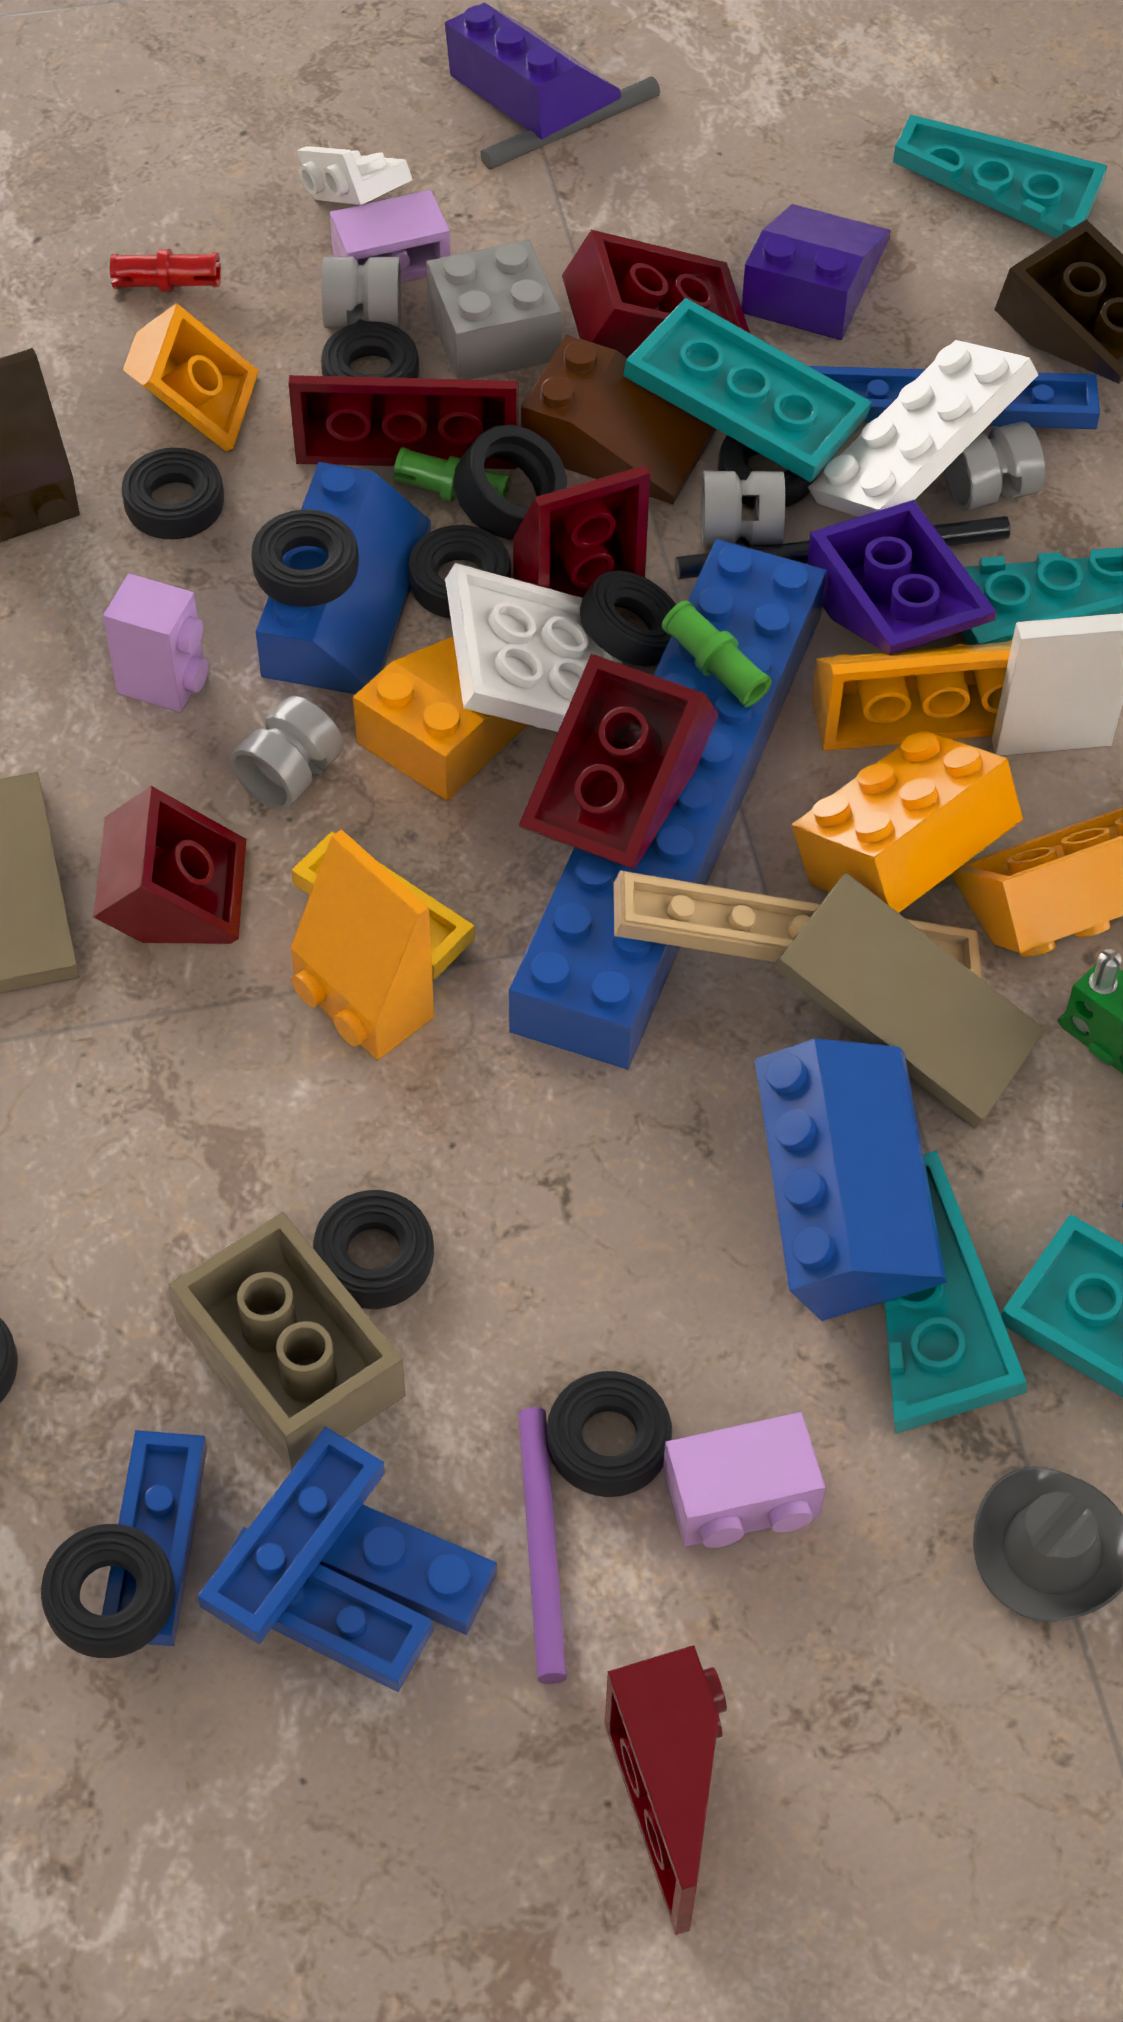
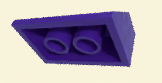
[445,2,621,140]

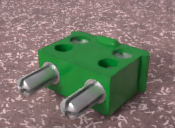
[1058,949,1123,1074]

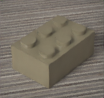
[168,1212,406,1471]

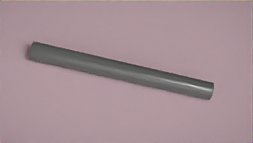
[481,76,660,170]

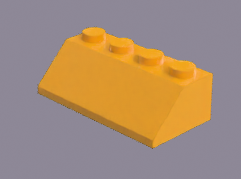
[811,640,1012,751]
[952,807,1123,957]

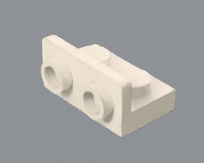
[297,146,413,205]

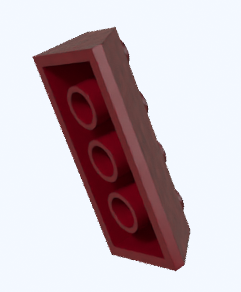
[288,375,519,469]

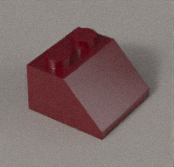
[93,786,247,944]

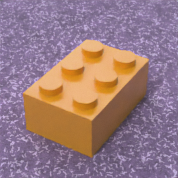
[791,730,1023,913]

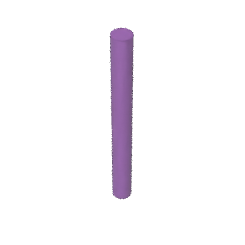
[518,1407,567,1684]

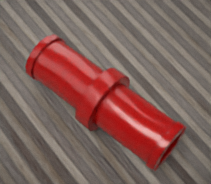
[109,249,221,292]

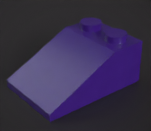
[741,204,891,340]
[808,500,997,655]

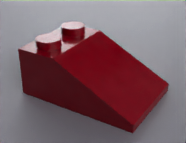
[562,229,750,358]
[513,465,650,598]
[519,654,719,870]
[605,1645,727,1935]

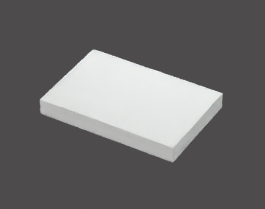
[992,613,1123,756]

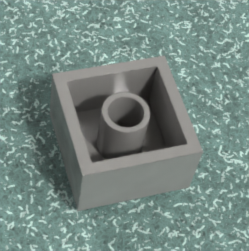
[426,239,561,380]

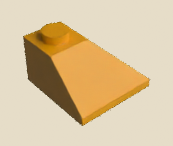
[123,303,259,452]

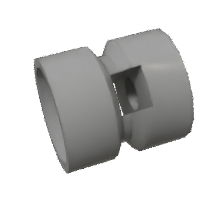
[322,256,401,328]
[944,421,1045,511]
[701,471,785,546]
[230,696,344,810]

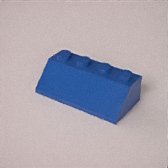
[255,462,431,694]
[755,1038,947,1321]

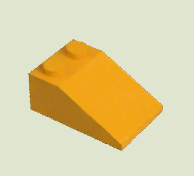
[353,637,528,802]
[291,829,435,1061]

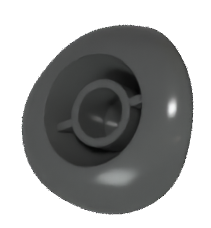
[973,1466,1123,1622]

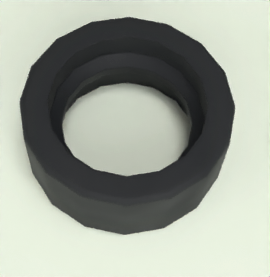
[454,424,567,540]

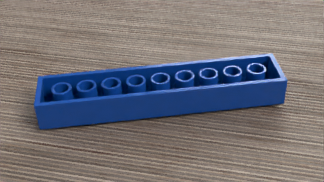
[509,539,827,1070]

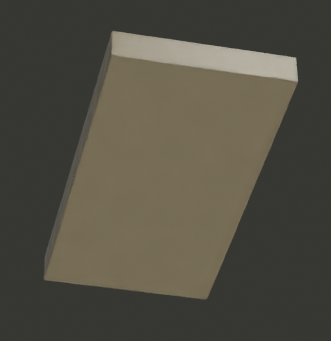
[0,772,80,993]
[772,872,1046,1128]

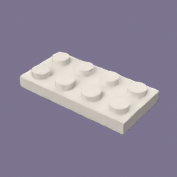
[808,340,1038,517]

